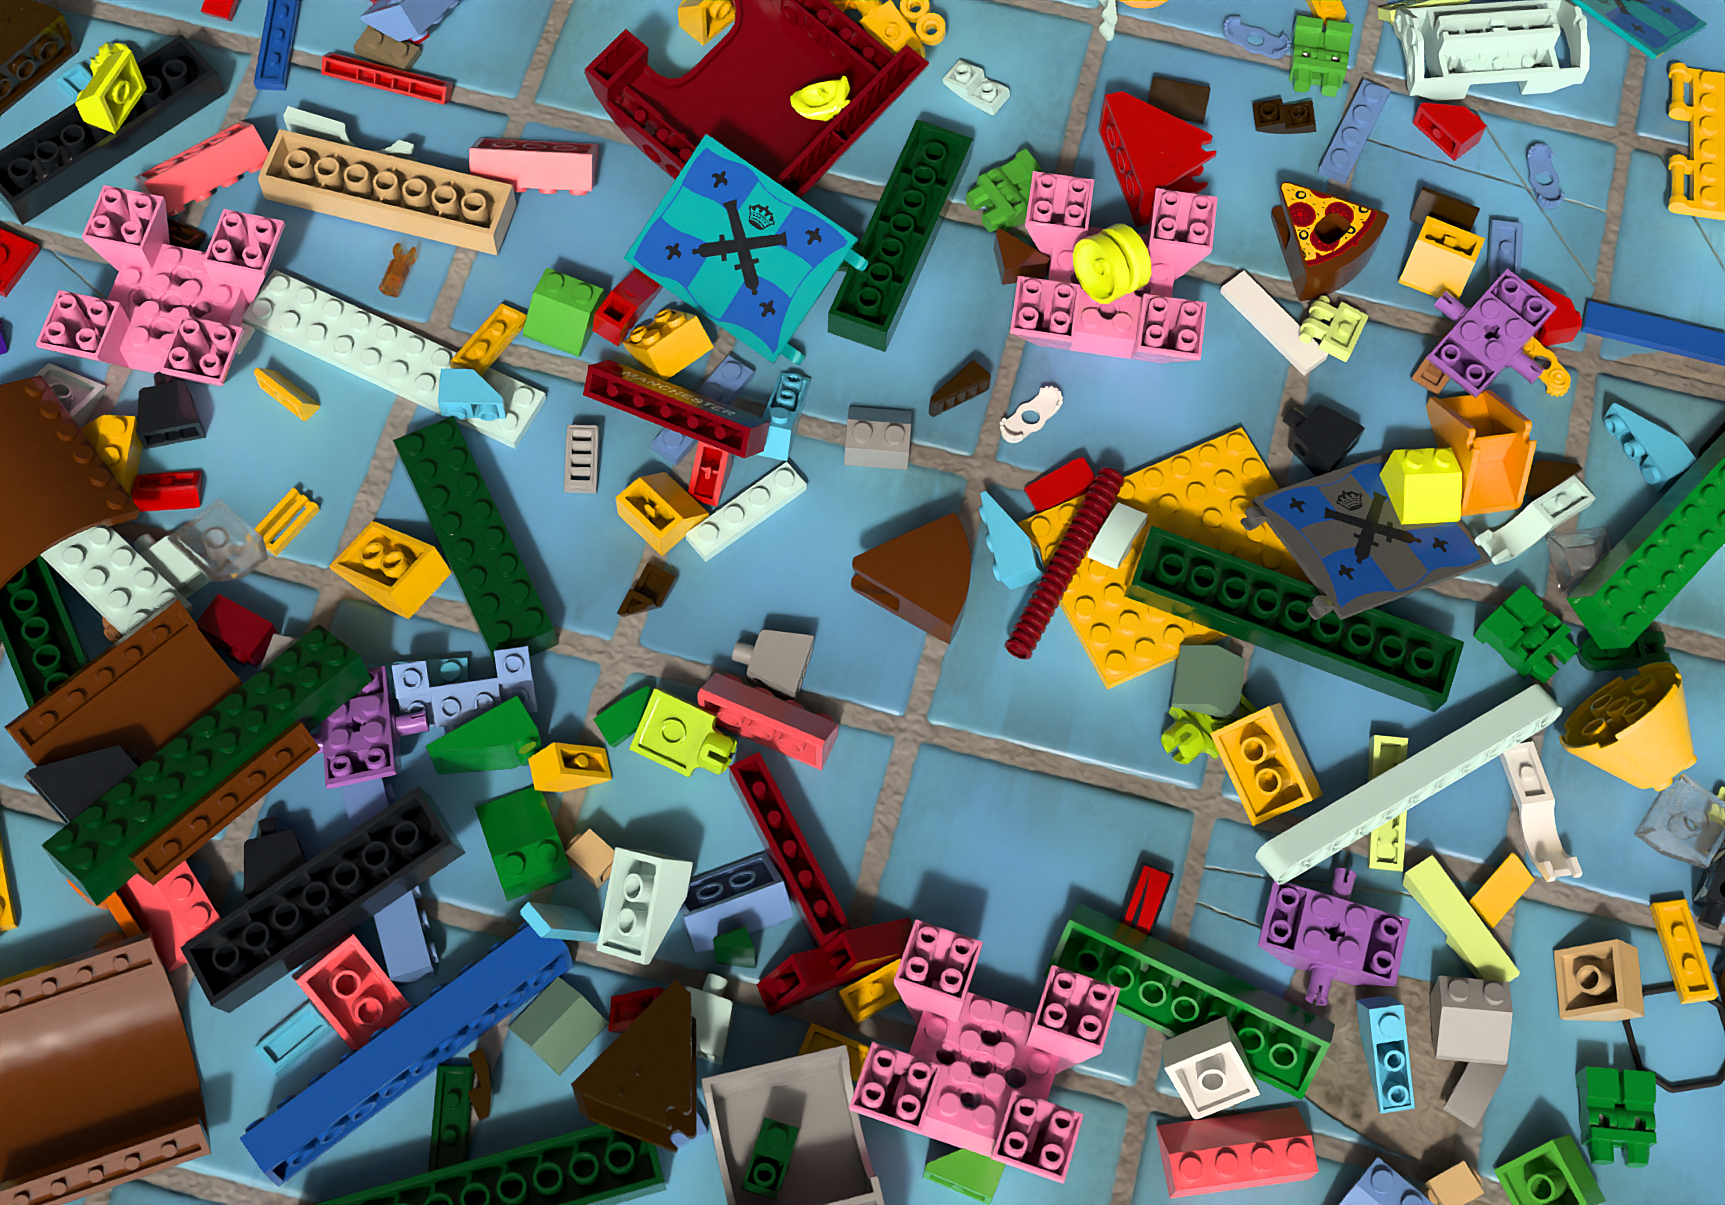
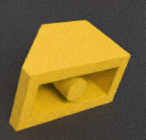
[528,742,612,793]

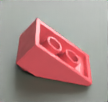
[291,932,411,1051]

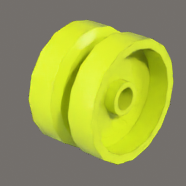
[1073,224,1151,304]

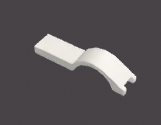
[1499,741,1582,882]

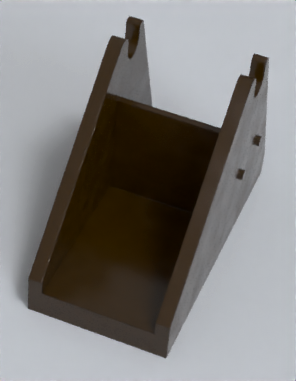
[0,0,79,116]
[571,980,697,1153]

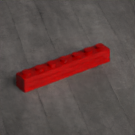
[321,52,453,105]

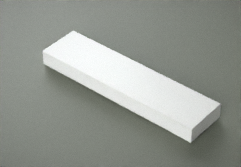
[1220,271,1328,376]

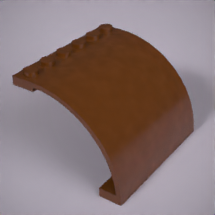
[0,375,139,589]
[4,598,321,886]
[0,931,211,1205]

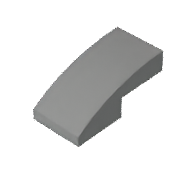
[1442,1062,1509,1128]

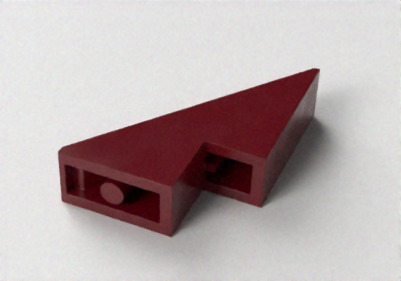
[756,917,913,1016]

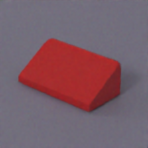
[131,471,202,512]

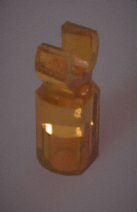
[379,243,417,298]

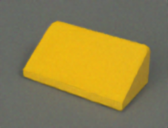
[254,367,320,422]
[1468,852,1535,929]

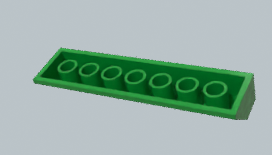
[1044,902,1335,1100]

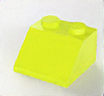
[75,48,147,134]
[1379,447,1462,524]

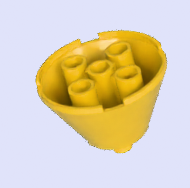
[1559,662,1697,791]

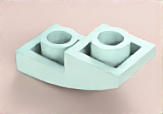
[943,60,1010,116]
[1087,502,1148,569]

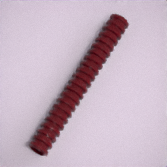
[1004,467,1125,659]

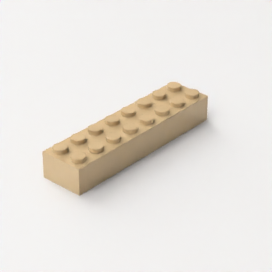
[258,129,516,255]

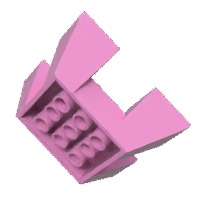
[1010,171,1218,363]
[36,185,285,387]
[849,920,1120,1184]

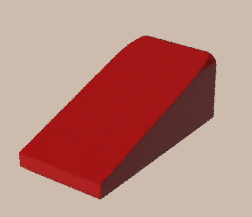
[1024,456,1095,514]

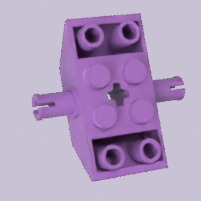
[1426,268,1557,398]
[311,666,430,789]
[1258,868,1410,1006]

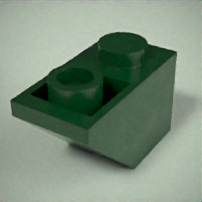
[741,1117,800,1201]

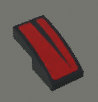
[1119,861,1174,937]

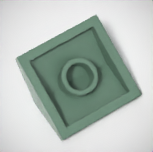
[1171,645,1245,721]
[508,976,609,1076]

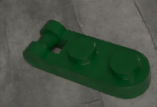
[1577,631,1672,672]

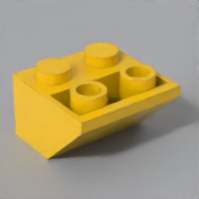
[1398,216,1485,300]
[622,309,714,381]
[615,472,709,556]

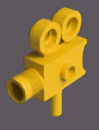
[854,0,946,58]

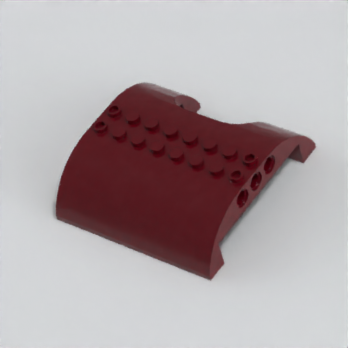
[584,0,929,199]

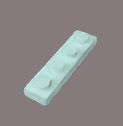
[685,462,807,562]

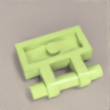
[1299,295,1369,362]

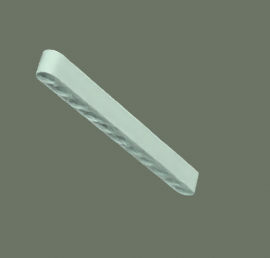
[1255,684,1563,885]

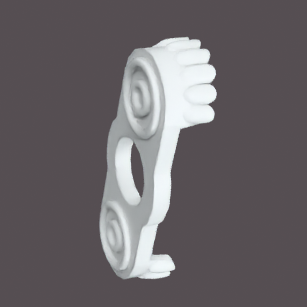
[1000,386,1063,443]

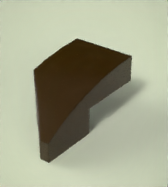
[617,563,678,617]

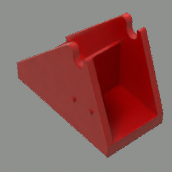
[1098,91,1217,227]

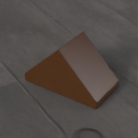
[994,228,1051,285]

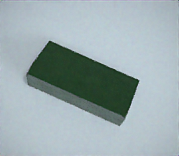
[712,926,756,968]

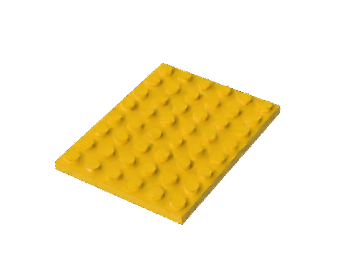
[1017,427,1314,690]

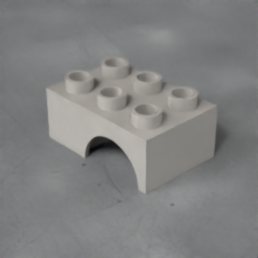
[701,1045,885,1205]

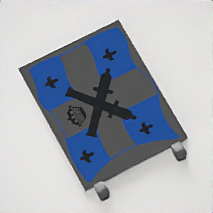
[1240,448,1491,620]

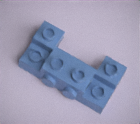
[391,645,538,732]

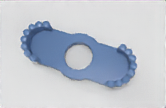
[1223,16,1291,59]
[1526,143,1565,210]

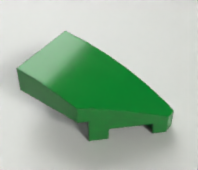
[593,685,653,748]

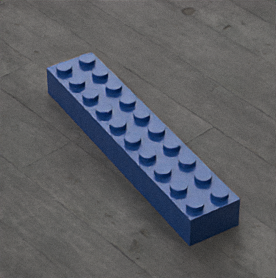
[239,921,574,1187]

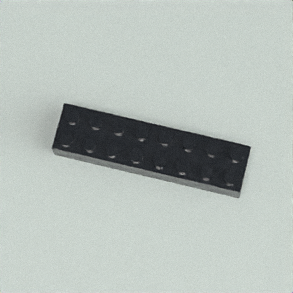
[0,35,225,225]
[180,787,466,1013]

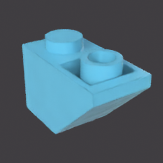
[438,368,506,421]

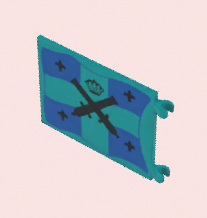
[1571,0,1707,60]
[623,134,869,365]

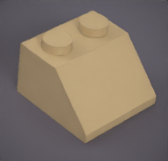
[1554,939,1645,1022]

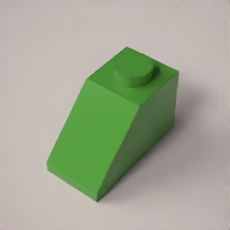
[923,1148,1006,1205]

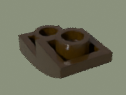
[1252,99,1316,134]

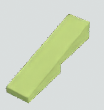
[1367,735,1408,872]
[1402,855,1520,982]

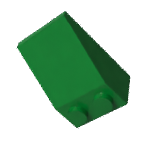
[426,696,543,775]
[475,787,573,901]

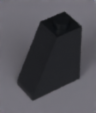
[24,745,141,825]

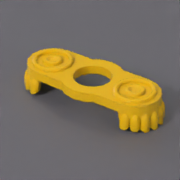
[1523,337,1571,397]

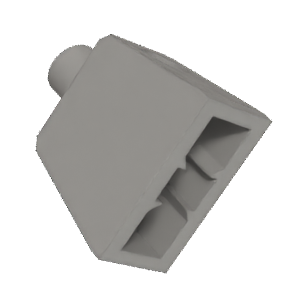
[732,630,814,702]

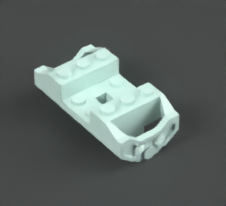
[1393,0,1590,101]

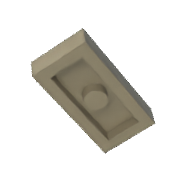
[353,25,421,72]

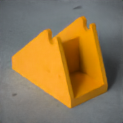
[1425,390,1537,517]

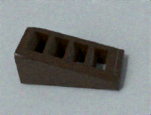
[928,360,991,417]

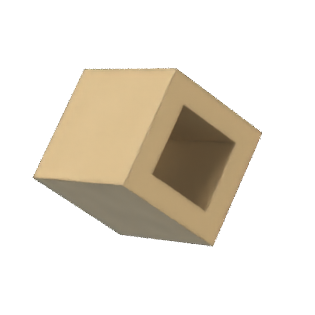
[565,828,615,890]
[1419,1161,1484,1205]

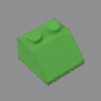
[523,268,605,358]
[1494,1134,1606,1205]

